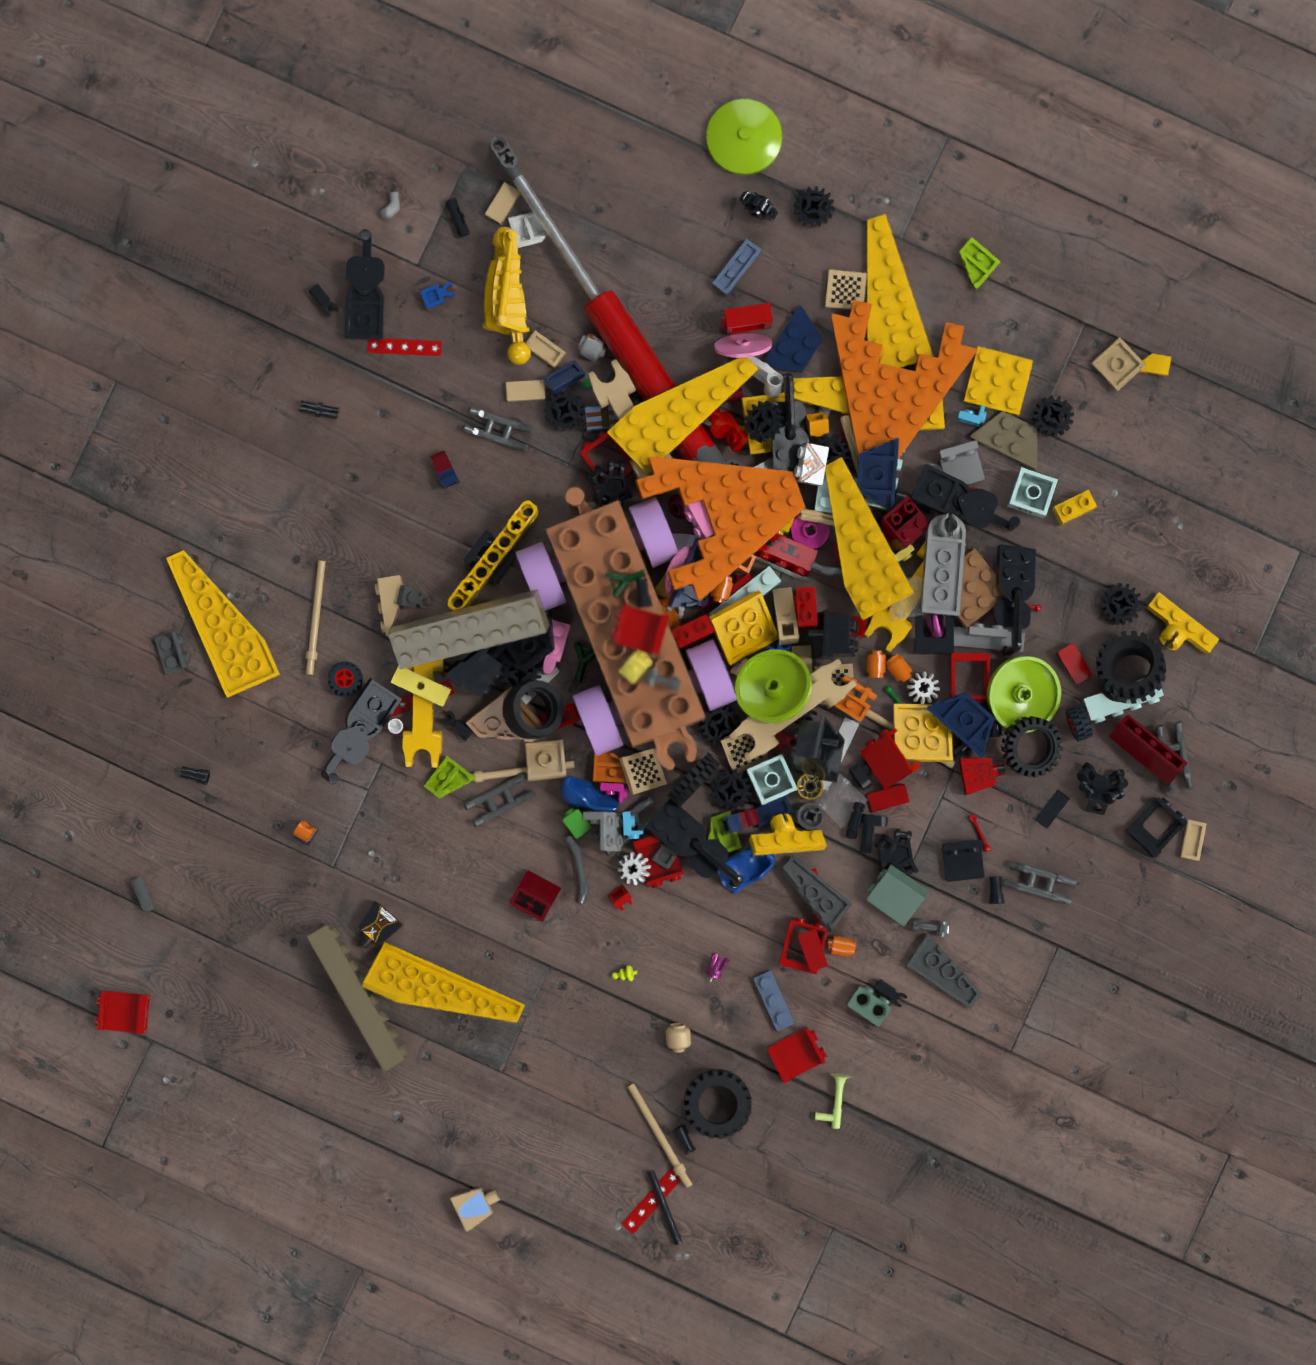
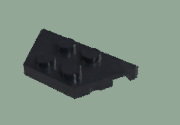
[489,610,555,673]

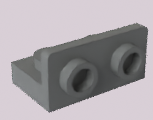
[155,631,190,675]

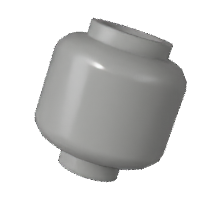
[578,333,607,361]

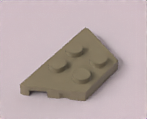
[970,411,1037,470]

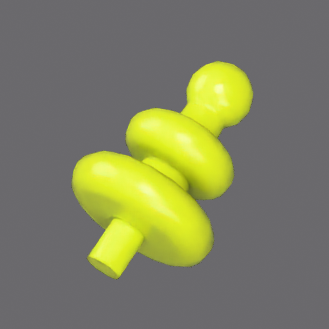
[612,965,637,981]

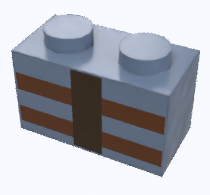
[585,403,618,433]

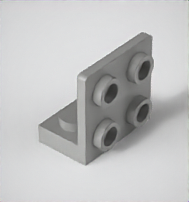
[938,440,985,485]
[583,812,623,851]

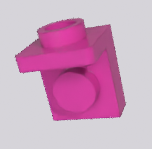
[600,783,628,803]

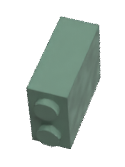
[866,865,929,926]

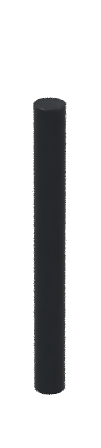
[647,1170,682,1245]

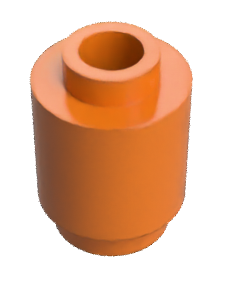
[710,576,733,604]
[866,651,886,678]
[886,654,913,683]
[827,935,856,957]

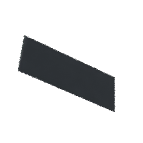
[1035,790,1070,829]

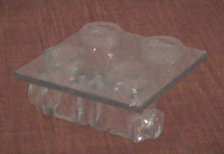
[889,576,928,621]
[814,774,868,828]

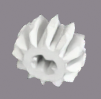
[907,672,940,704]
[618,852,651,885]

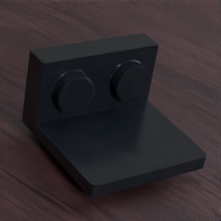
[463,530,517,585]
[942,839,985,882]

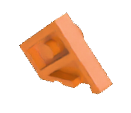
[593,752,627,784]

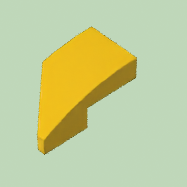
[1138,354,1171,377]

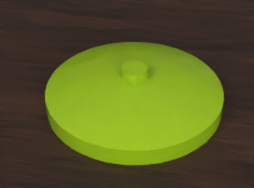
[706,99,782,175]
[735,649,812,724]
[987,656,1061,733]

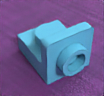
[956,405,987,427]
[622,812,643,839]

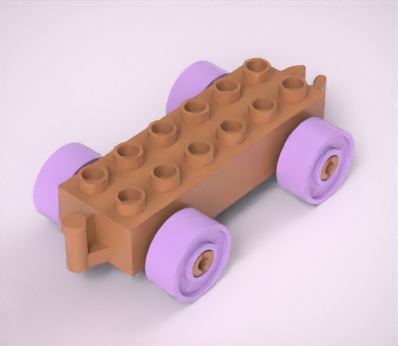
[515,487,737,770]

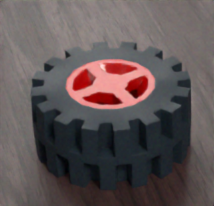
[327,661,363,696]
[1065,704,1093,742]

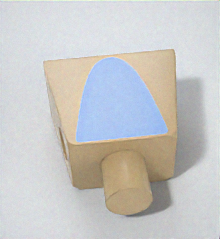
[450,1187,500,1232]

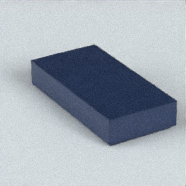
[543,360,586,395]
[755,795,793,828]

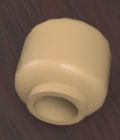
[665,1023,691,1052]

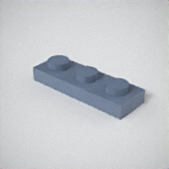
[712,239,762,296]
[753,970,795,1031]

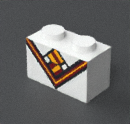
[794,443,829,486]

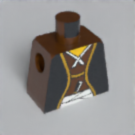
[357,901,404,949]

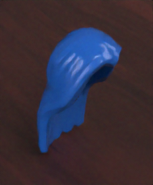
[561,776,619,812]
[717,844,775,895]

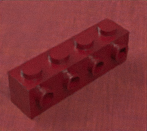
[1109,714,1188,786]

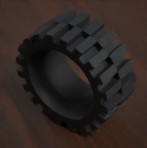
[1096,630,1167,704]
[684,1069,752,1139]

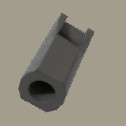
[131,877,154,911]

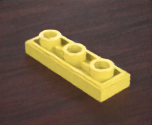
[390,665,451,707]

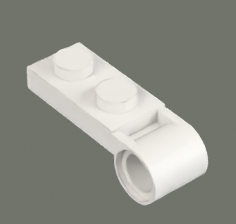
[736,356,784,398]

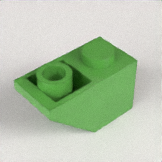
[563,808,592,839]

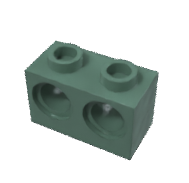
[846,985,892,1027]

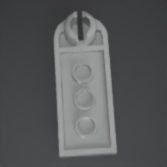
[920,513,966,617]

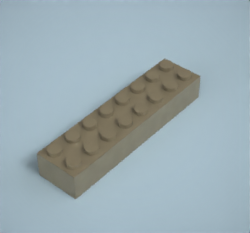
[388,589,549,670]
[307,924,408,1072]

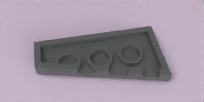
[780,855,852,933]
[906,933,981,1009]

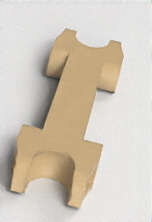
[588,360,672,479]
[729,659,857,762]

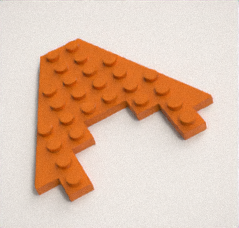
[831,300,978,459]
[636,456,806,602]

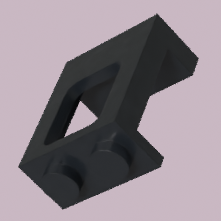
[914,604,954,655]
[1125,797,1188,858]

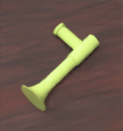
[815,1073,851,1129]

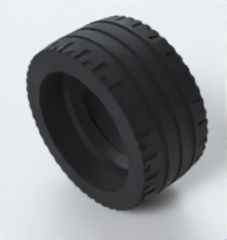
[502,680,564,739]

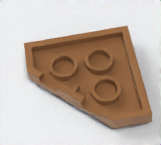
[957,549,1002,629]
[466,687,543,743]

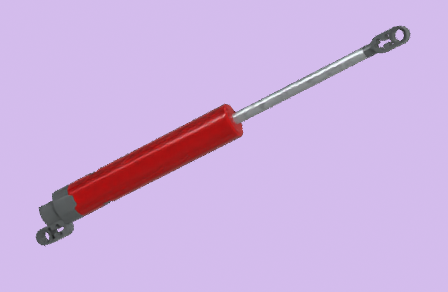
[488,136,742,466]

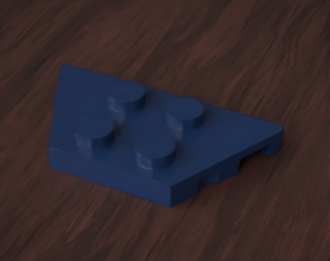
[764,305,823,373]
[857,438,899,511]
[667,538,711,607]
[927,691,995,758]

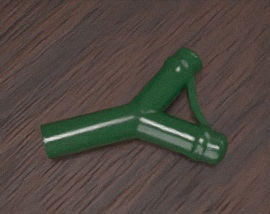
[605,569,646,598]
[574,642,596,682]

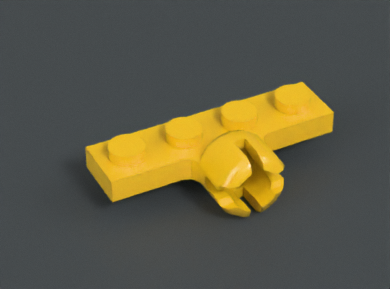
[1146,592,1219,655]
[749,813,827,855]

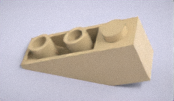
[375,575,403,637]
[772,587,799,645]

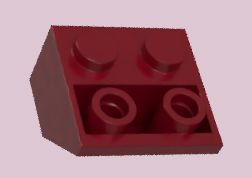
[881,496,930,553]
[509,870,562,922]

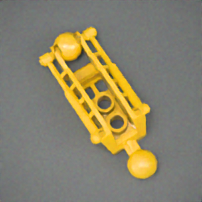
[482,227,531,365]

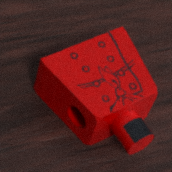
[958,758,1006,795]

